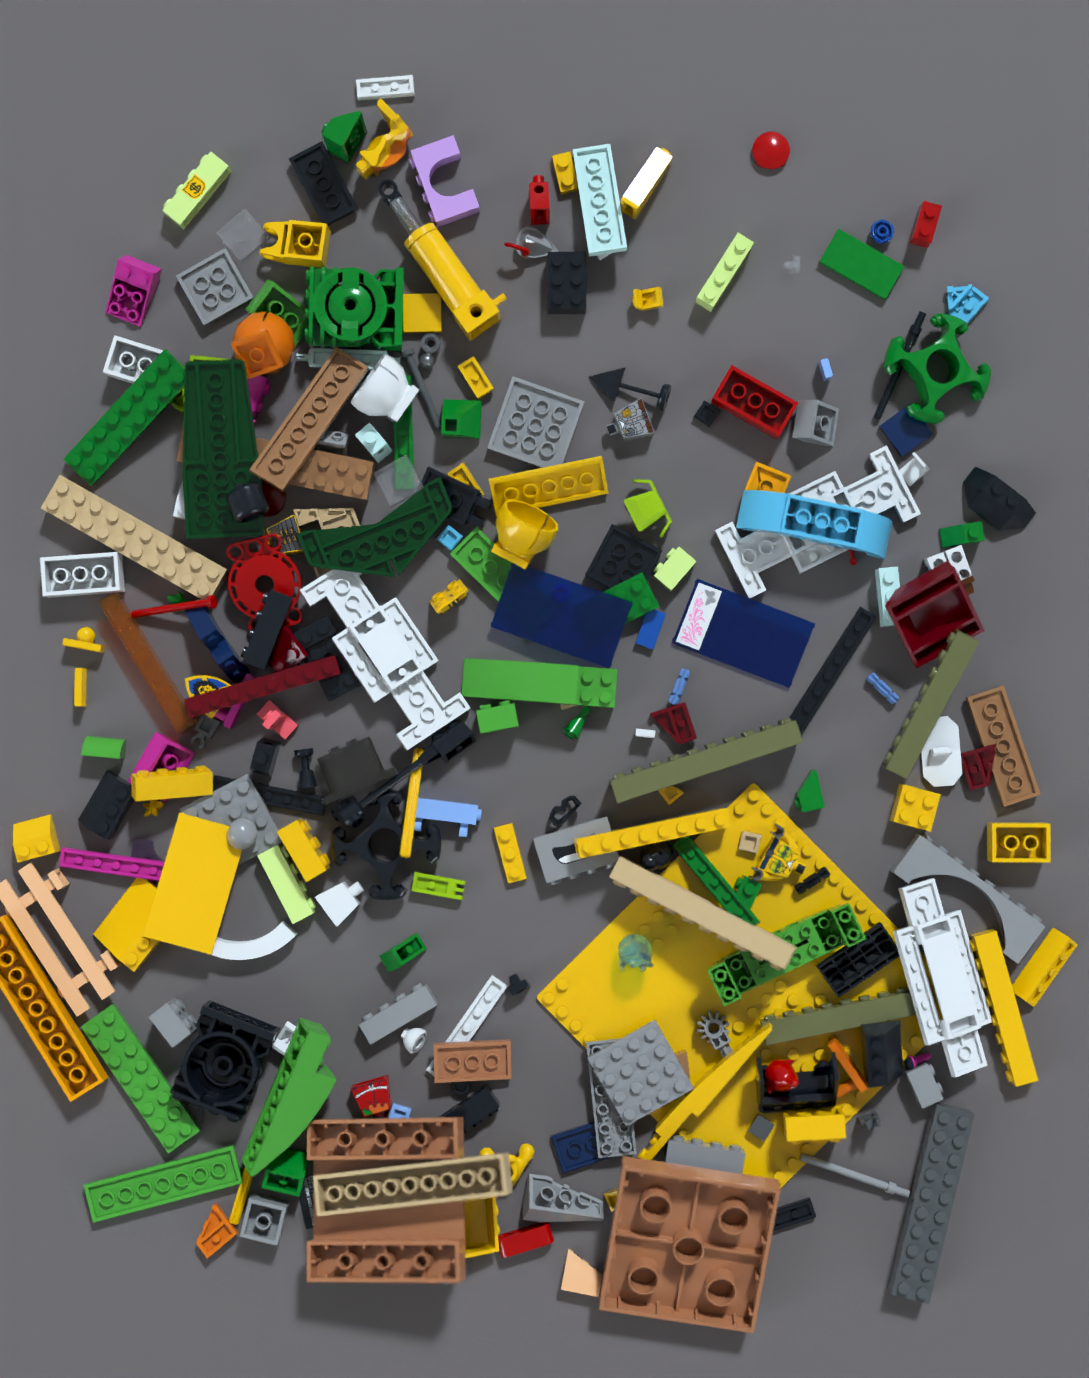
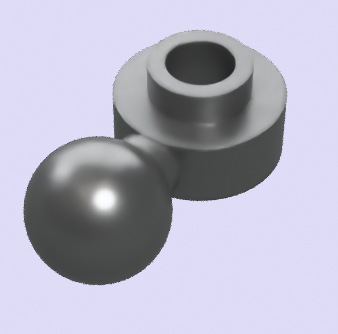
[419,333,441,369]

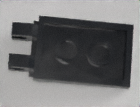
[417,467,493,527]

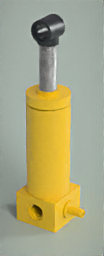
[378,179,507,341]

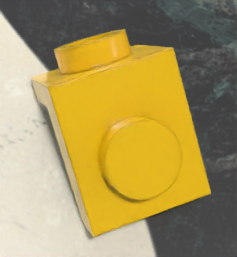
[632,287,663,311]

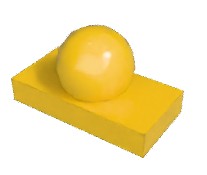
[62,627,106,653]

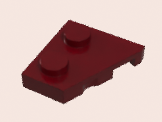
[650,702,697,744]

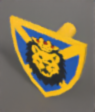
[185,675,231,719]

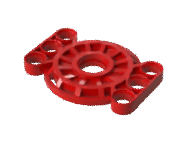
[227,533,303,630]

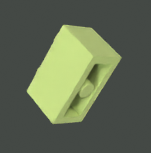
[653,547,696,591]

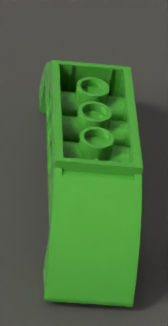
[707,903,866,1006]

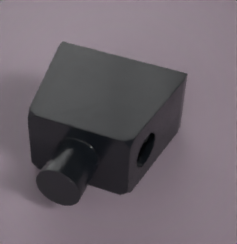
[250,737,281,777]

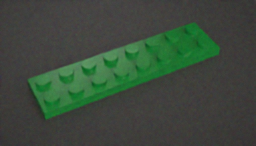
[63,349,185,486]

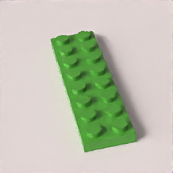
[81,1004,201,1153]
[83,1144,243,1223]

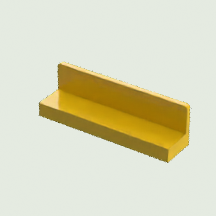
[1012,928,1078,1007]

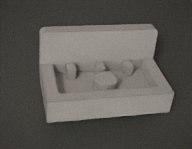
[314,430,349,456]

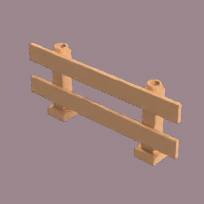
[0,862,122,1016]

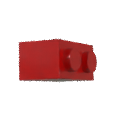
[909,201,942,248]

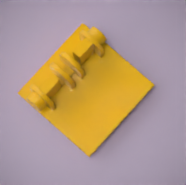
[429,579,469,614]

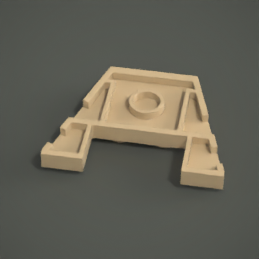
[293,508,360,578]

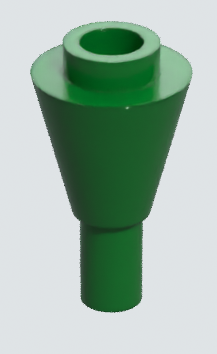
[563,706,591,740]

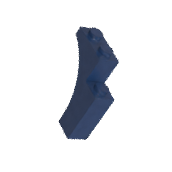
[185,598,250,683]

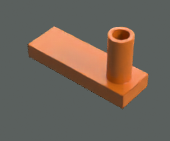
[828,1036,868,1099]

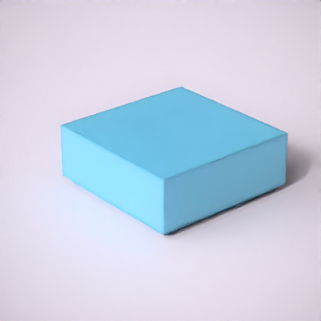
[436,525,463,551]

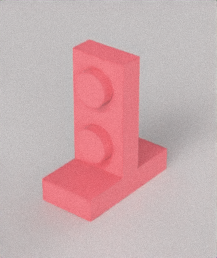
[257,700,299,740]

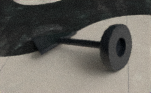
[589,367,671,411]

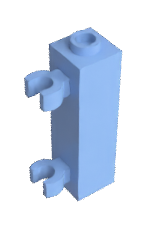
[414,797,482,837]

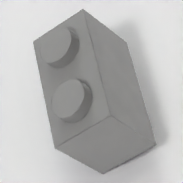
[903,1061,944,1109]

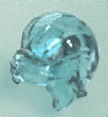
[618,934,653,972]

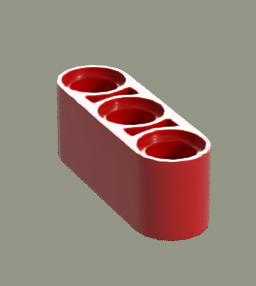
[498,1222,555,1258]

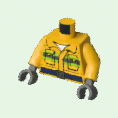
[749,824,806,881]

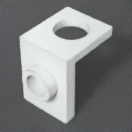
[899,452,930,486]

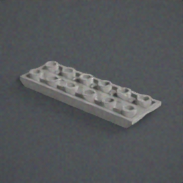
[586,1038,637,1158]

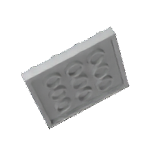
[487,376,585,468]
[180,773,282,865]
[588,1019,694,1126]

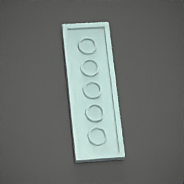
[572,144,627,257]

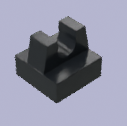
[508,974,531,996]

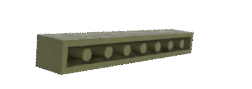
[883,629,979,779]
[759,987,916,1045]

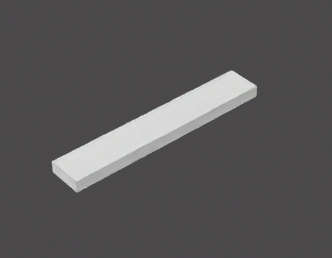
[426,975,508,1076]

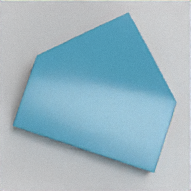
[947,284,989,324]

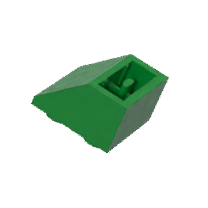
[262,1148,310,1197]

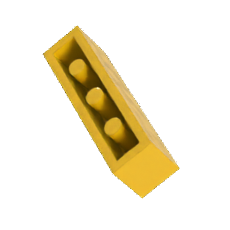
[131,766,213,801]

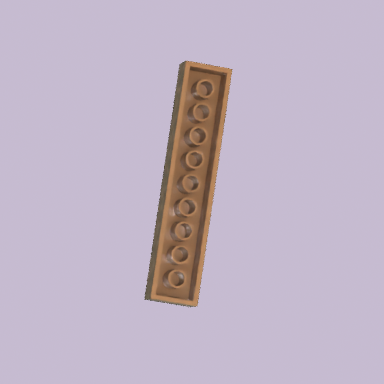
[177,423,376,500]

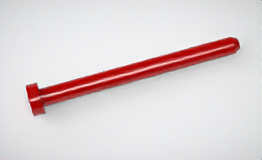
[131,595,217,618]

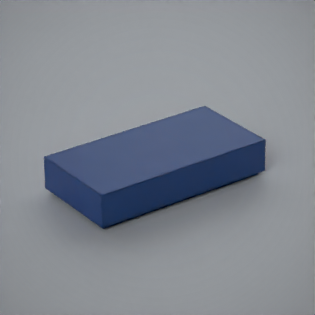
[635,609,666,650]

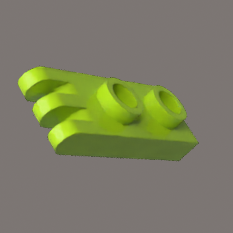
[411,872,466,900]

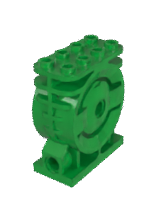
[305,266,404,353]

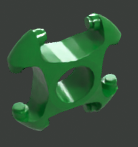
[883,313,991,424]

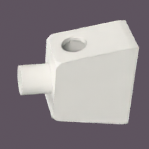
[315,881,364,927]

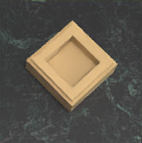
[738,830,762,854]

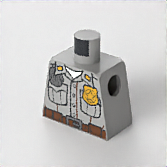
[606,398,654,441]

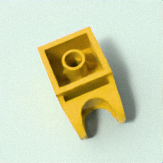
[259,220,331,268]

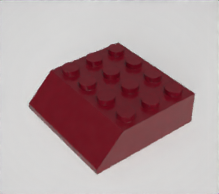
[885,561,985,669]

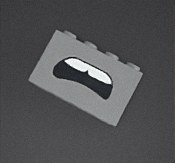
[533,816,619,885]

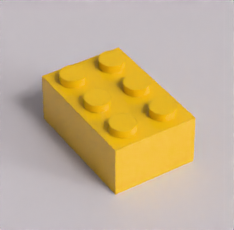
[277,818,331,882]
[987,822,1051,862]
[782,1108,846,1144]

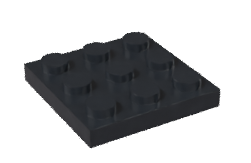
[585,524,662,588]

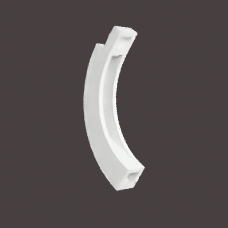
[212,921,298,960]

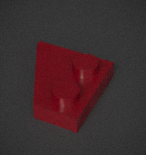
[268,625,308,672]
[961,743,996,791]

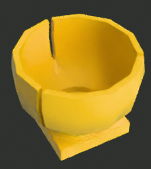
[491,500,558,569]

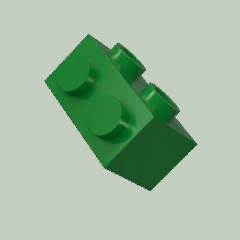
[734,874,762,909]

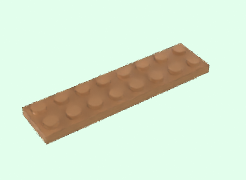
[250,347,369,492]

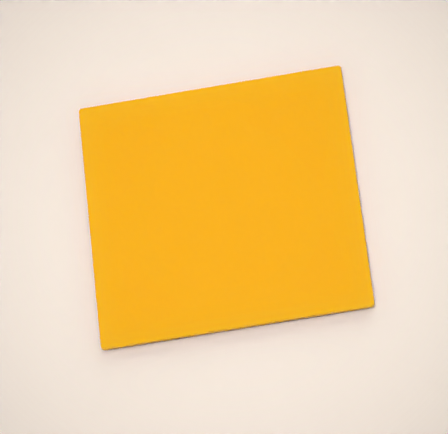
[537,783,943,1189]

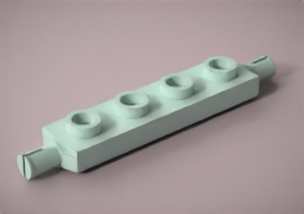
[296,348,400,371]

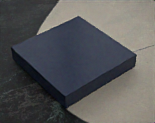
[879,404,933,457]

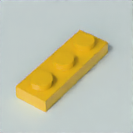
[494,823,527,884]

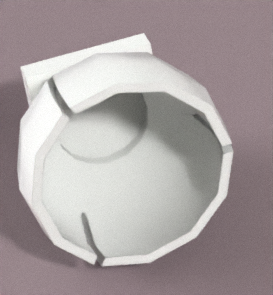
[351,354,419,422]

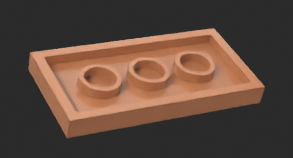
[433,1039,511,1083]

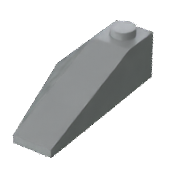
[523,1174,604,1222]

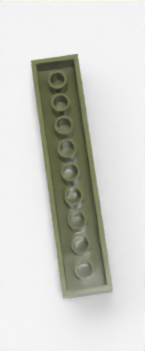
[610,718,803,803]

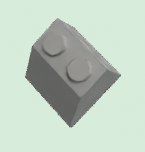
[792,400,839,446]

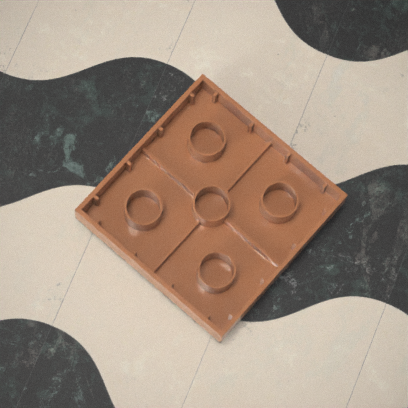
[599,1156,780,1333]

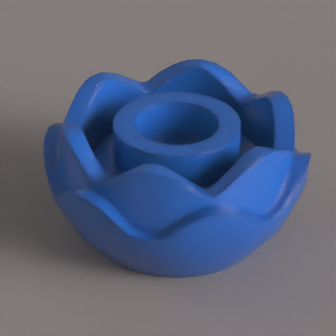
[870,219,894,244]

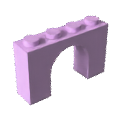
[409,135,480,227]

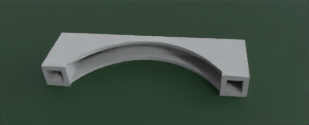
[890,834,1046,964]

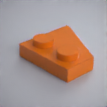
[196,1203,239,1259]

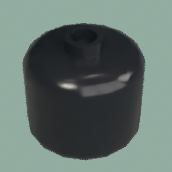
[226,483,269,523]

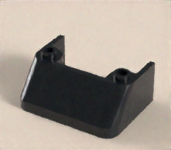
[756,1052,839,1113]

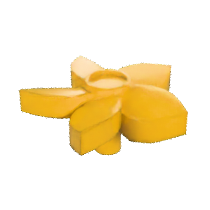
[143,800,164,817]

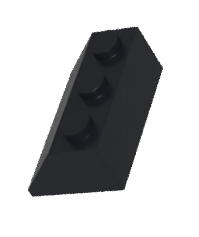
[78,770,134,840]
[861,1020,903,1088]

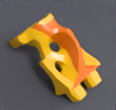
[355,98,413,180]

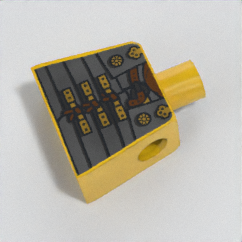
[267,515,304,556]

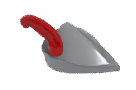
[504,227,559,259]

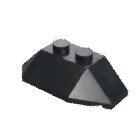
[963,466,1036,531]

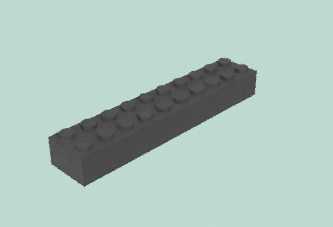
[887,1102,975,1304]

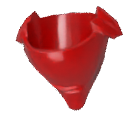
[765,1060,799,1094]

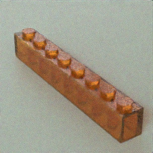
[98,592,198,734]

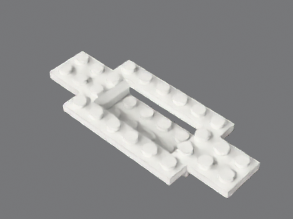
[893,878,992,1077]

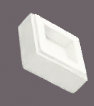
[635,729,655,738]

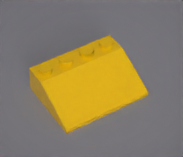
[93,878,160,972]

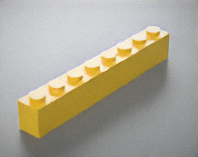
[573,808,731,858]
[970,929,1038,1087]

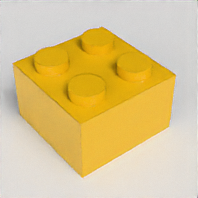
[889,784,941,832]

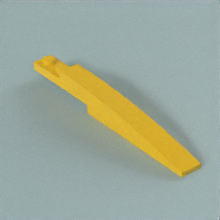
[637,1022,772,1160]

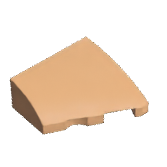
[561,1249,602,1297]

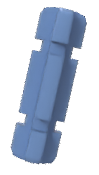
[668,668,690,705]
[866,673,899,704]

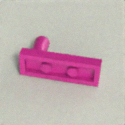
[214,673,257,729]

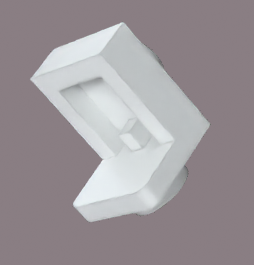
[271,1021,296,1055]

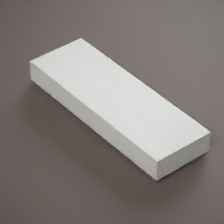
[356,75,415,101]

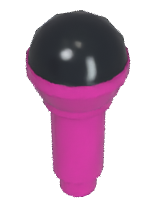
[904,1053,931,1069]

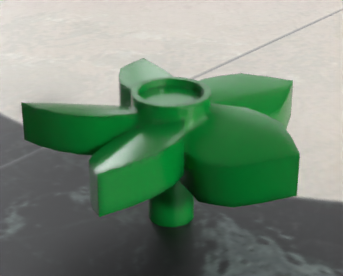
[167,591,190,612]

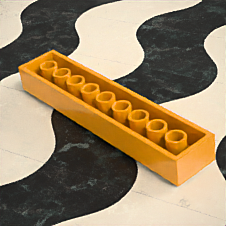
[0,914,109,1102]

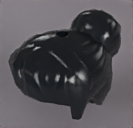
[640,840,673,871]

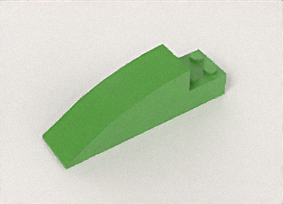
[462,658,617,708]
[241,1018,337,1177]

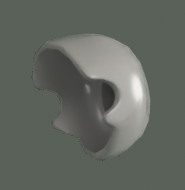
[227,818,258,850]

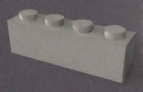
[359,983,438,1045]
[664,1135,746,1174]

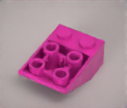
[105,255,162,327]

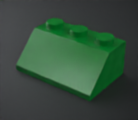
[321,111,367,164]

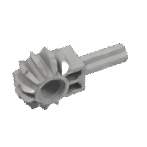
[697,1010,732,1058]

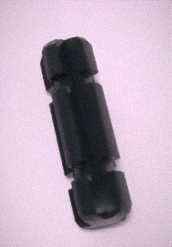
[794,867,830,895]

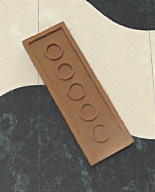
[966,685,1041,807]

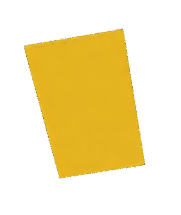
[143,812,242,955]

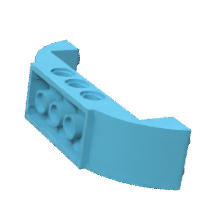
[736,490,893,559]

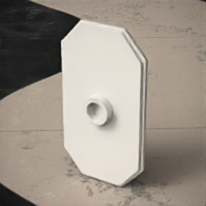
[921,716,962,787]

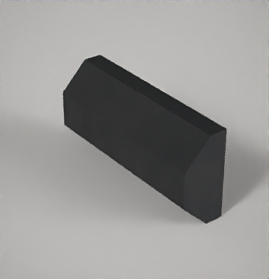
[816,922,899,998]

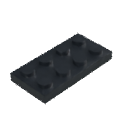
[289,141,358,226]

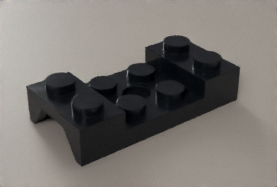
[293,616,362,702]

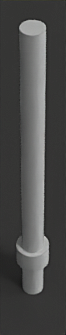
[799,1153,910,1198]

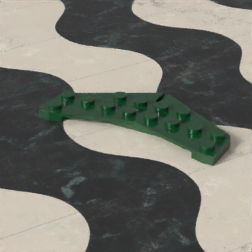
[297,477,452,577]

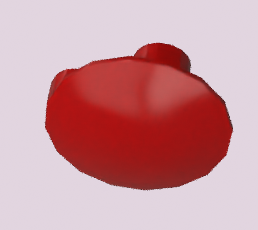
[752,131,790,170]

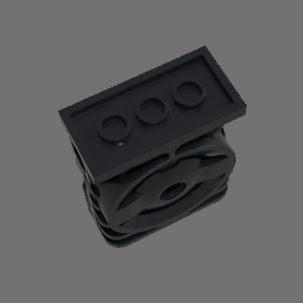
[170,1000,281,1123]

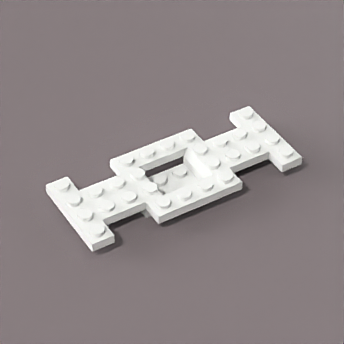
[715,445,921,599]
[299,570,470,751]

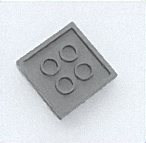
[176,248,254,327]

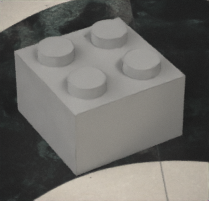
[149,997,197,1048]
[240,1193,290,1246]

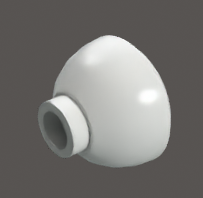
[401,1028,427,1054]

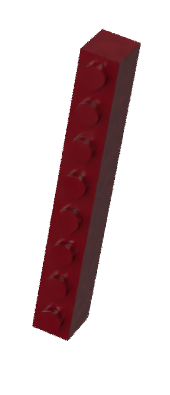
[184,655,341,718]

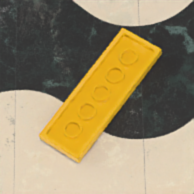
[489,456,609,516]

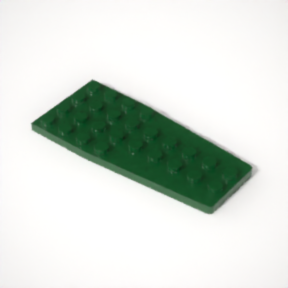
[183,359,265,539]

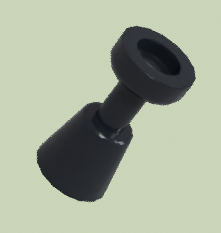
[294,748,317,789]

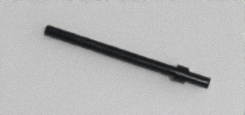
[873,312,926,420]

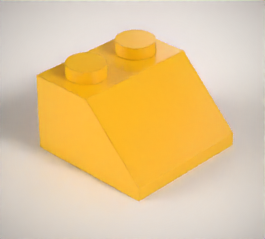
[13,814,61,862]

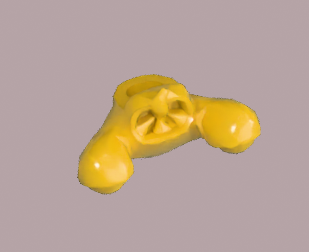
[479,1143,535,1187]

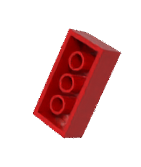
[711,365,798,440]

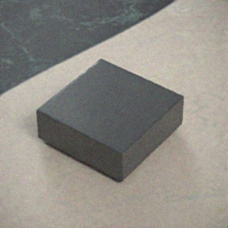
[747,1114,775,1141]

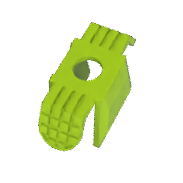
[624,479,673,538]

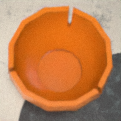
[231,311,295,379]

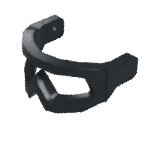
[549,796,582,827]

